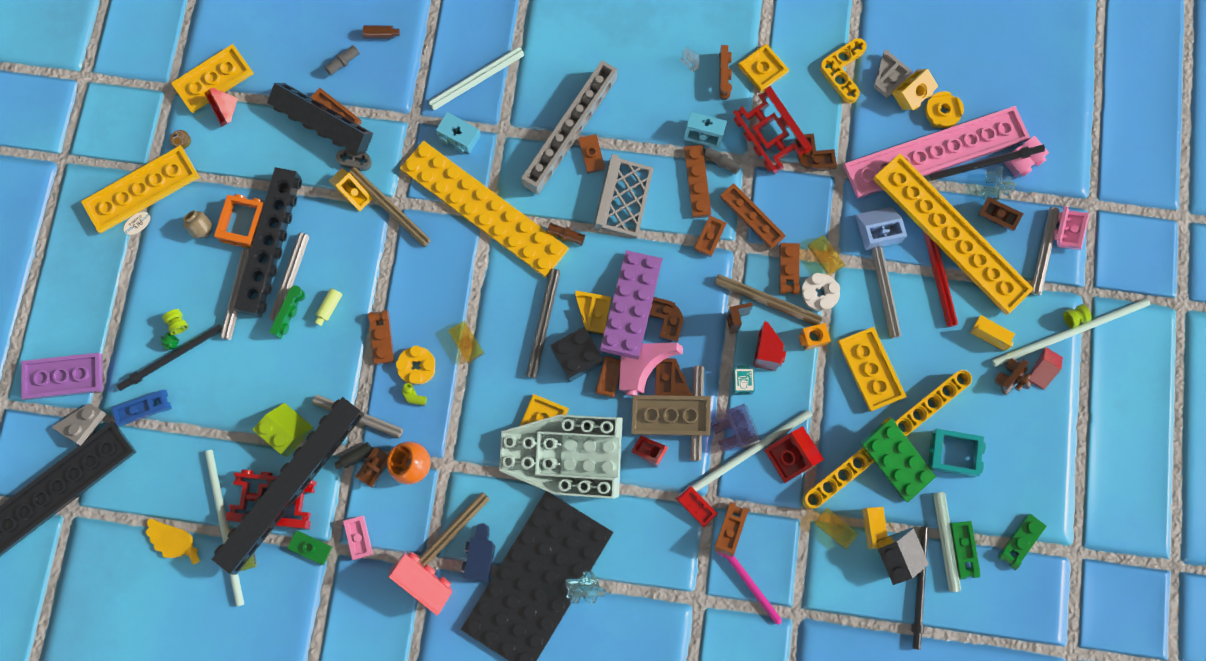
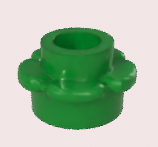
[160,333,180,350]

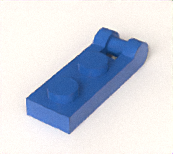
[112,390,172,427]

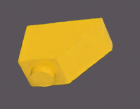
[329,168,373,211]

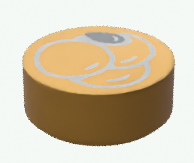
[170,130,191,149]

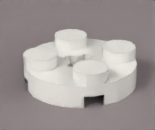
[801,273,840,312]

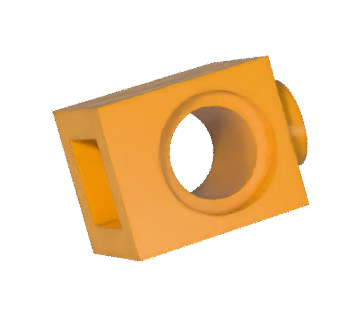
[799,323,831,351]

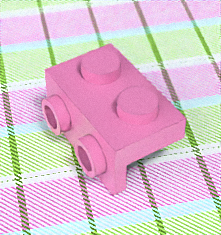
[1054,206,1089,250]

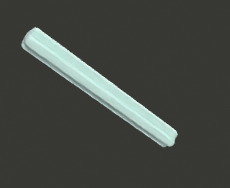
[933,492,961,592]

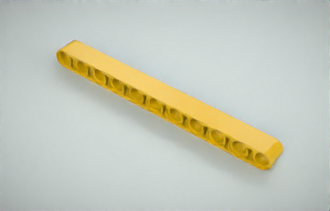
[802,370,972,510]

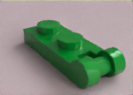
[269,285,306,339]
[998,514,1047,570]
[950,521,980,580]

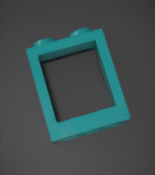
[928,429,986,478]

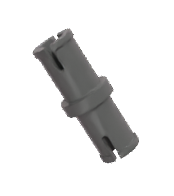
[324,45,360,76]
[704,147,742,175]

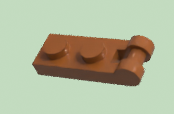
[719,45,732,100]
[779,243,800,295]
[368,310,395,365]
[713,502,749,557]

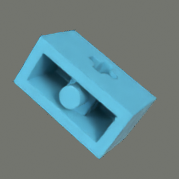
[436,112,481,154]
[684,112,727,149]

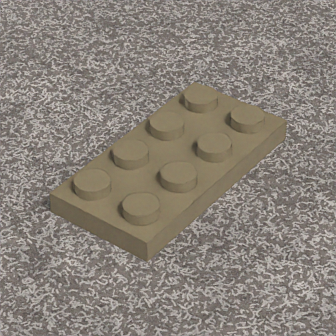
[631,395,711,436]

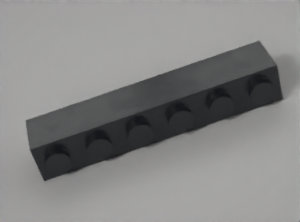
[267,83,373,155]

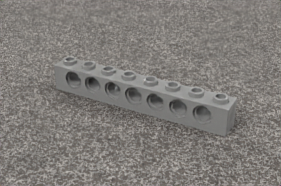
[521,60,617,195]

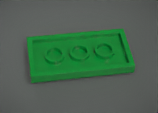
[860,417,936,503]

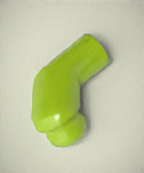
[402,383,427,406]

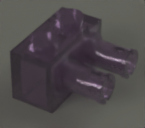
[711,404,762,453]

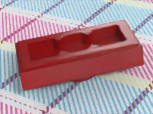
[676,485,718,528]

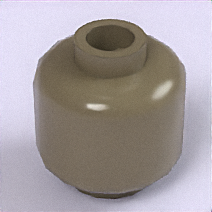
[183,210,212,239]

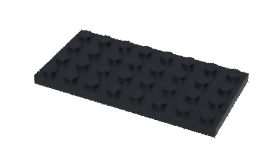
[460,491,614,661]

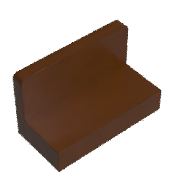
[726,302,753,334]

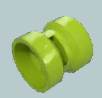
[1063,304,1092,329]
[162,309,189,335]

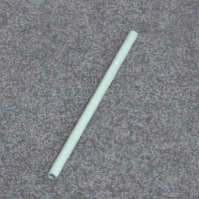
[991,298,1150,367]

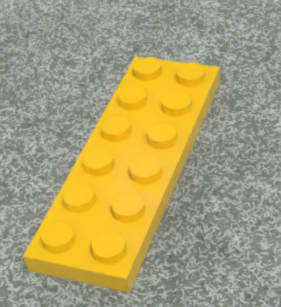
[81,145,200,234]

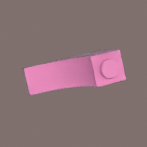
[619,343,683,396]

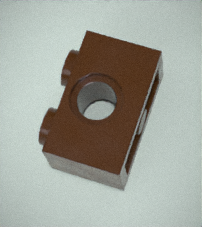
[978,197,1024,231]

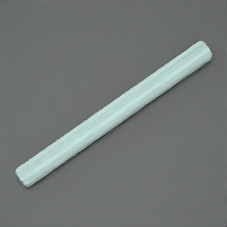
[429,47,524,110]

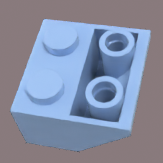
[855,207,907,250]

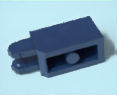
[461,523,496,582]

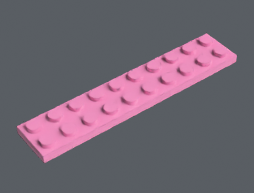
[844,106,1030,199]

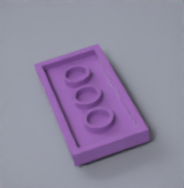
[21,353,103,400]

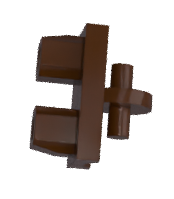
[995,358,1032,396]
[355,447,389,488]

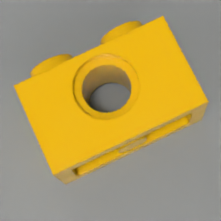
[891,69,938,110]

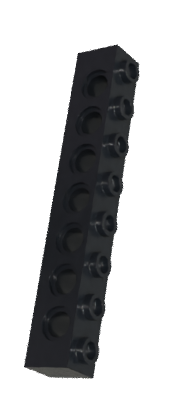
[234,167,302,318]

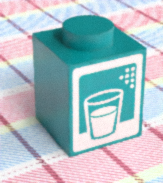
[732,365,755,395]

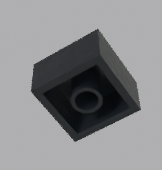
[550,327,603,382]

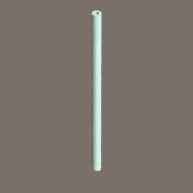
[679,410,813,495]
[205,450,244,607]

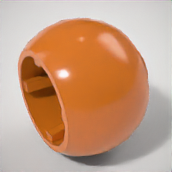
[387,441,431,485]

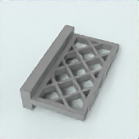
[593,154,653,238]

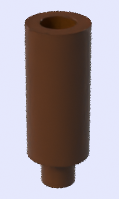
[363,25,400,39]

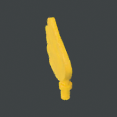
[146,518,200,565]

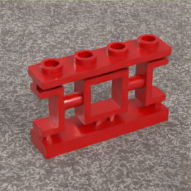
[733,86,812,174]
[226,469,317,529]

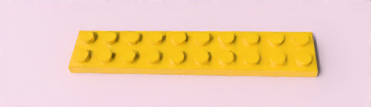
[400,140,569,278]
[873,154,1034,315]

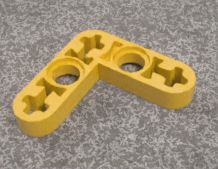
[820,38,867,104]

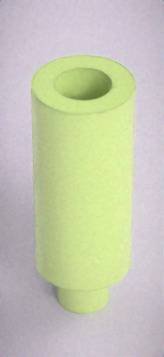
[315,288,342,326]

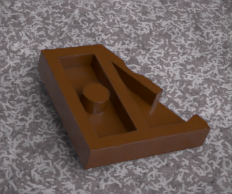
[655,358,692,396]

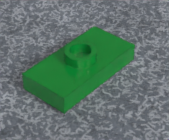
[287,530,333,565]

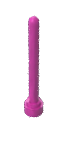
[716,551,782,625]

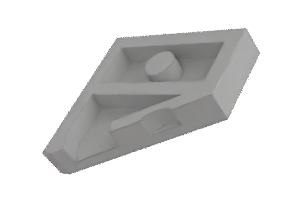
[874,49,913,99]
[52,403,106,446]

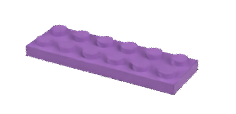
[600,250,663,360]

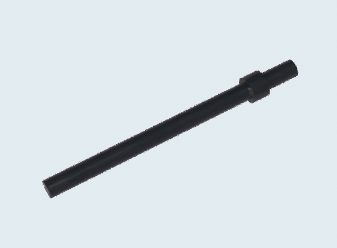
[930,144,1045,181]
[117,324,222,391]
[911,527,929,650]

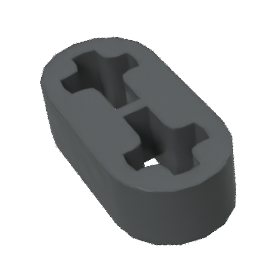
[336,149,372,171]

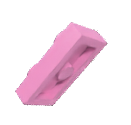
[343,516,373,560]

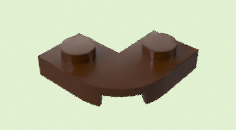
[794,133,837,171]
[649,297,683,343]

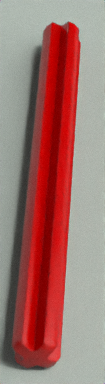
[923,231,958,327]

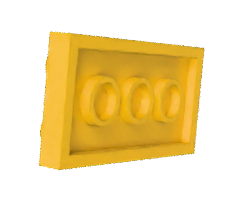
[171,44,254,113]
[837,327,907,412]

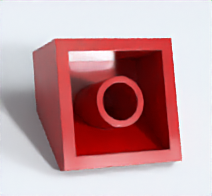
[753,321,786,371]
[764,426,824,483]

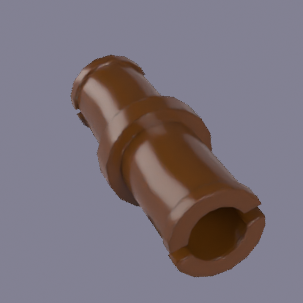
[547,222,586,246]

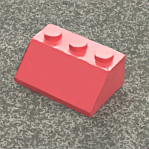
[389,551,452,615]

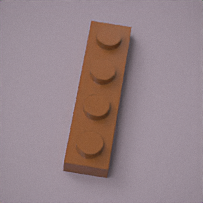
[684,145,711,219]
[720,183,786,250]

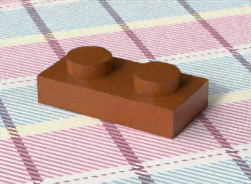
[694,215,727,257]

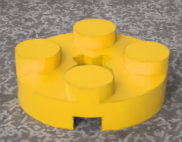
[925,91,964,128]
[396,346,436,385]

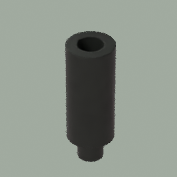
[334,442,373,469]

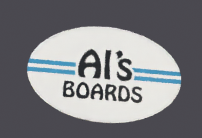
[124,212,150,235]

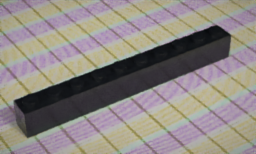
[211,397,365,575]

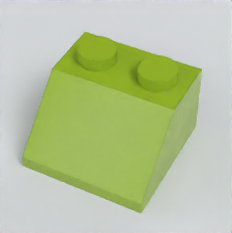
[252,403,314,457]

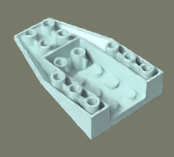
[499,415,622,499]

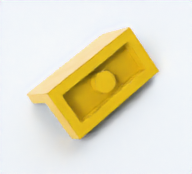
[970,315,1015,351]
[862,507,888,549]

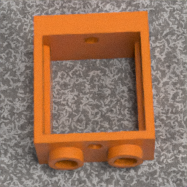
[214,194,264,249]

